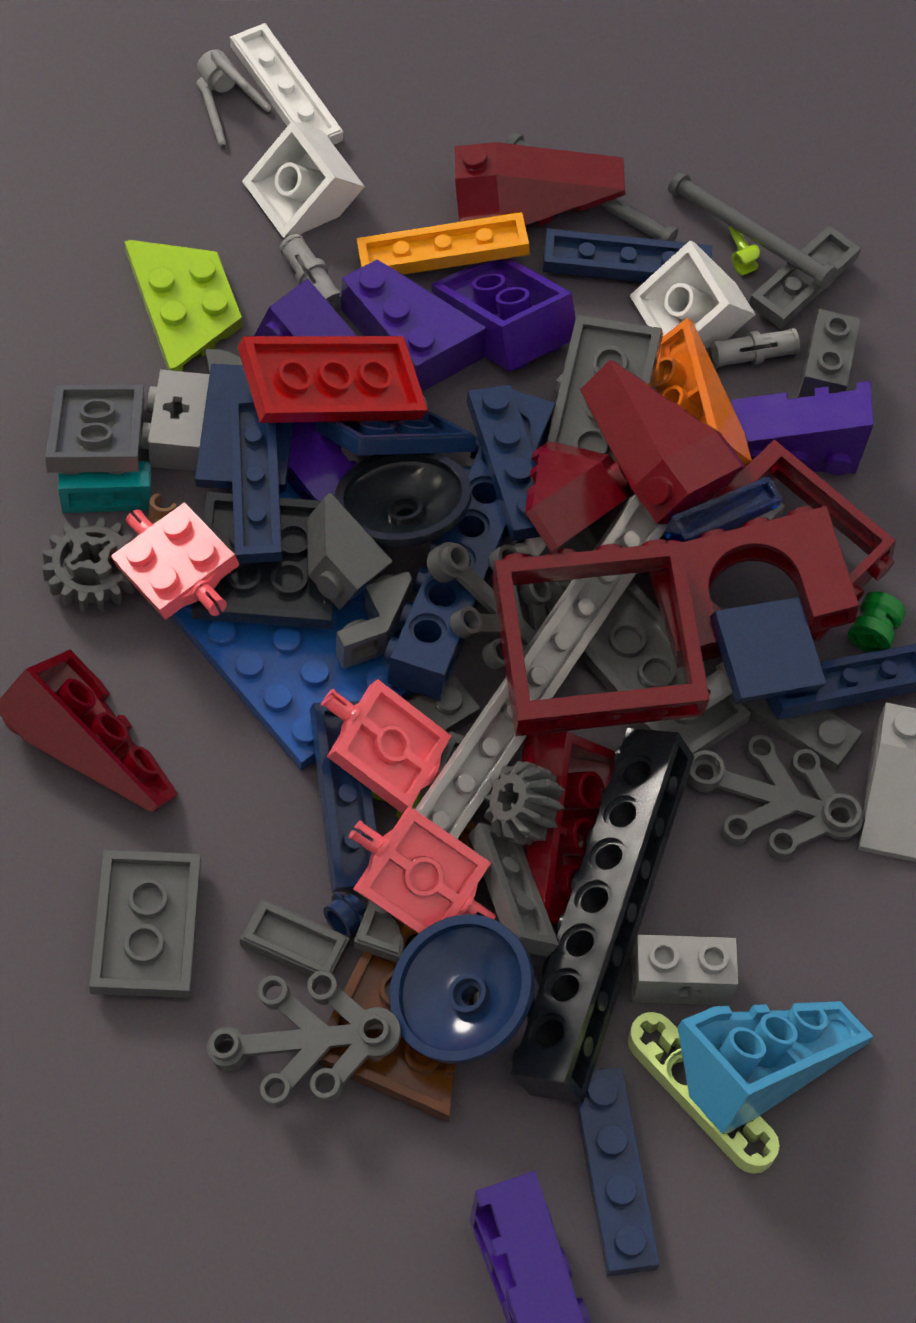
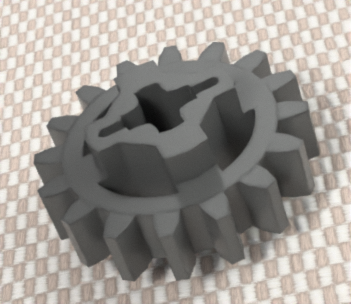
[42,517,135,612]

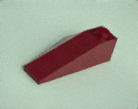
[454,142,626,226]
[580,360,745,525]
[525,441,634,552]
[0,649,178,813]
[521,731,615,927]

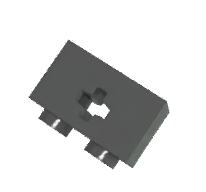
[797,309,861,398]

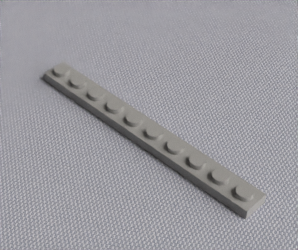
[415,494,669,839]

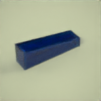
[664,476,783,542]

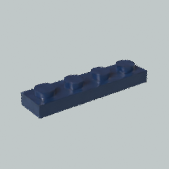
[543,228,713,282]
[466,384,541,541]
[229,395,283,564]
[766,644,916,720]
[310,701,376,893]
[575,1067,660,1277]

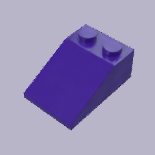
[431,258,576,372]

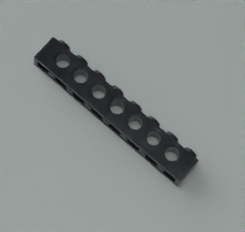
[511,728,694,1104]

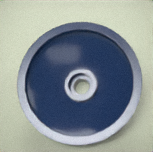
[389,914,534,1064]

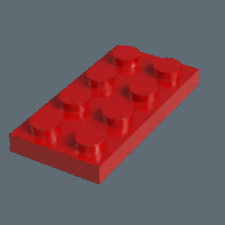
[237,336,428,423]

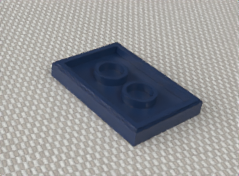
[195,364,295,492]
[316,412,477,456]

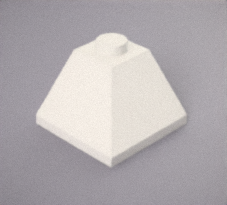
[630,241,756,349]

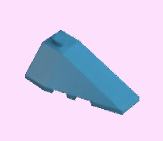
[677,1001,874,1134]

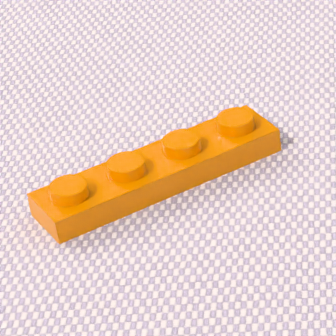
[357,212,530,275]

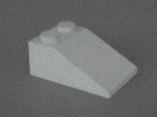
[858,702,916,863]

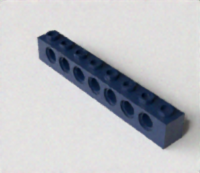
[383,389,555,701]

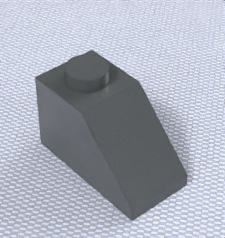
[307,492,393,610]

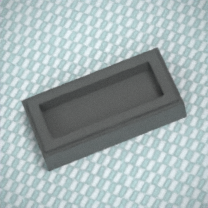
[240,898,350,985]

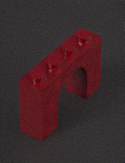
[649,506,859,668]

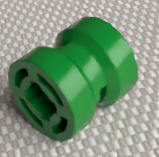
[847,591,907,653]

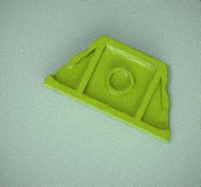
[124,240,242,372]

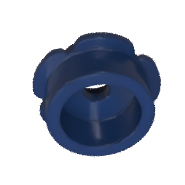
[323,893,366,937]

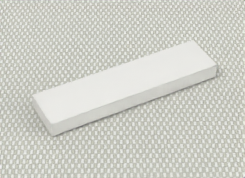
[230,23,343,145]

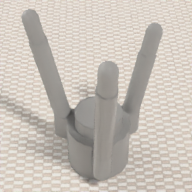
[196,49,271,147]

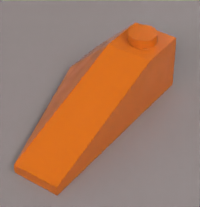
[652,318,752,467]

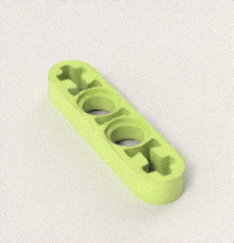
[628,1012,780,1174]

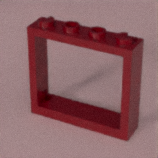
[671,440,896,642]
[492,539,710,736]

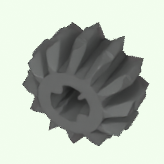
[483,761,565,846]

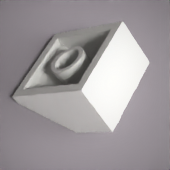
[242,120,365,239]

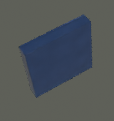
[710,597,826,704]

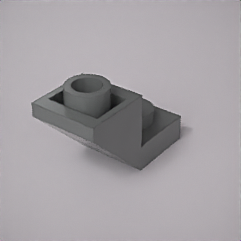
[336,571,412,669]

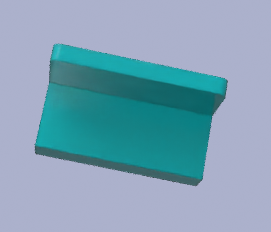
[58,461,152,513]

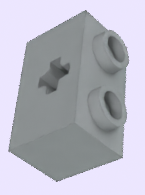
[141,369,210,471]
[631,935,738,1006]

